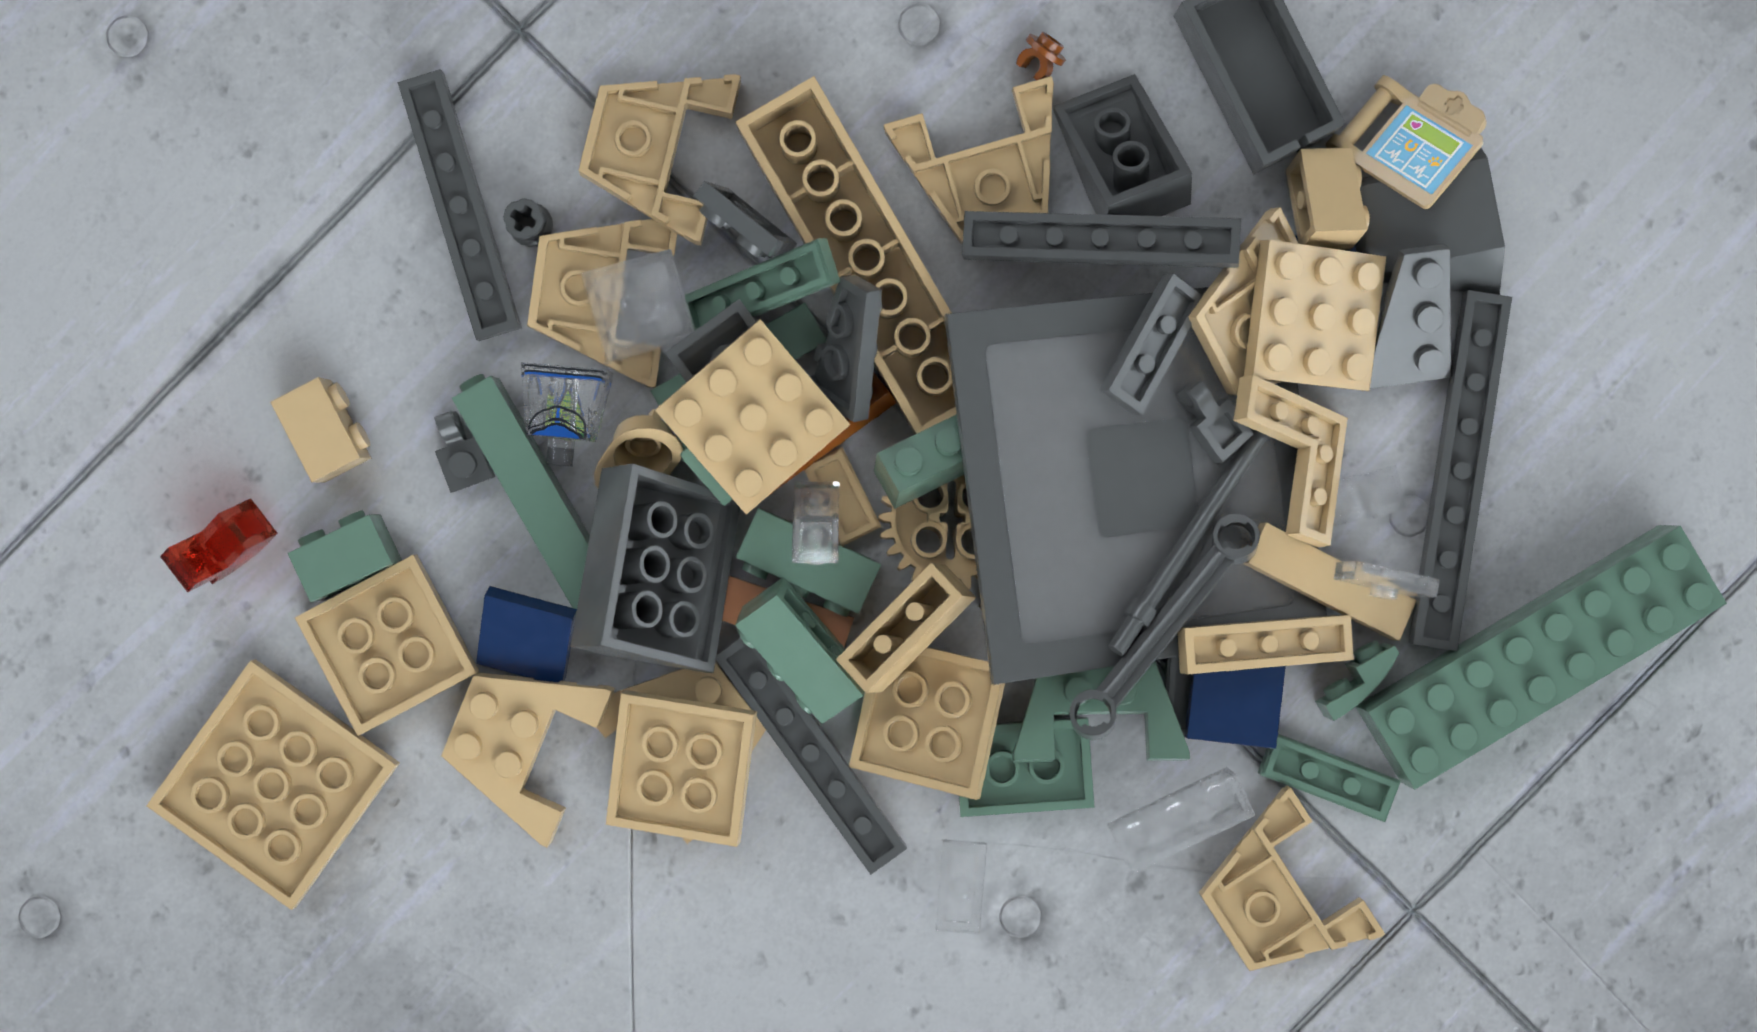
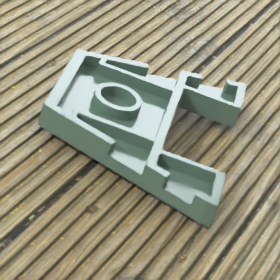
[1012,661,1190,762]

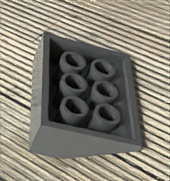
[571,463,740,673]

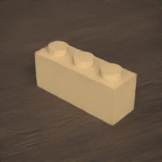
[836,563,976,693]

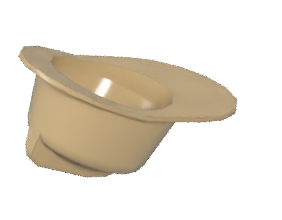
[594,409,683,488]

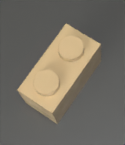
[1286,148,1370,250]
[270,377,372,483]

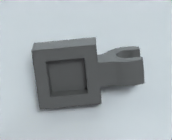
[1175,381,1254,463]
[434,411,495,493]

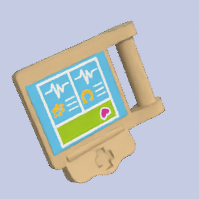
[1325,75,1487,209]

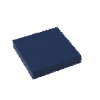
[476,586,577,682]
[1184,666,1286,749]

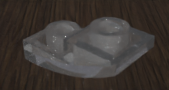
[792,482,840,565]

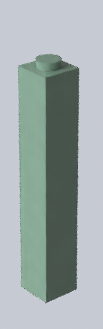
[452,374,590,609]

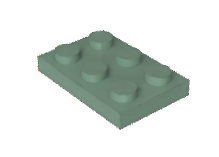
[959,717,1095,817]

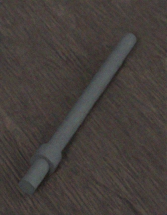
[1108,429,1269,656]

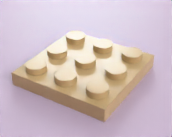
[1244,240,1386,391]
[655,319,850,515]
[295,554,480,736]
[849,647,1005,800]
[606,690,757,847]

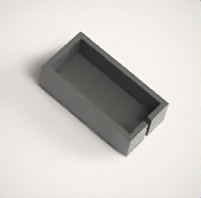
[1173,0,1346,175]

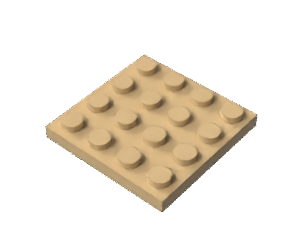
[146,659,400,910]

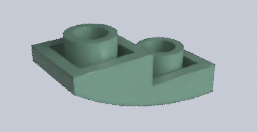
[1315,640,1399,721]

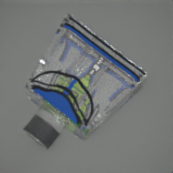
[521,362,613,467]

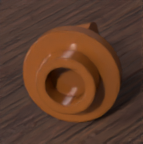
[1016,32,1066,80]

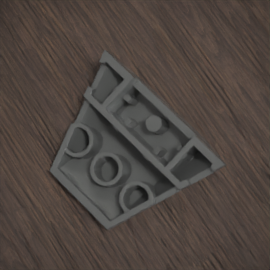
[1355,148,1505,295]

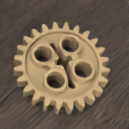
[878,475,978,590]

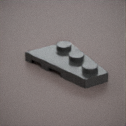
[809,275,882,422]

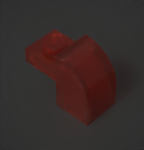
[160,498,278,593]

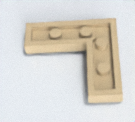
[1233,375,1348,547]

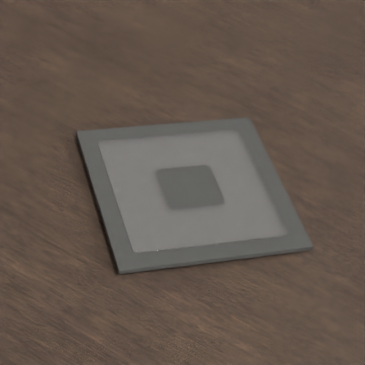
[944,287,1327,685]

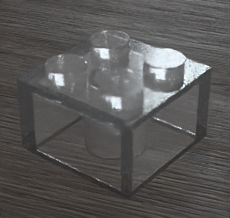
[581,249,694,365]

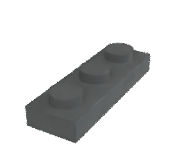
[1099,273,1203,415]

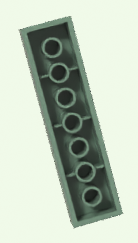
[1356,525,1727,790]

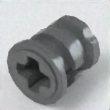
[503,198,553,247]

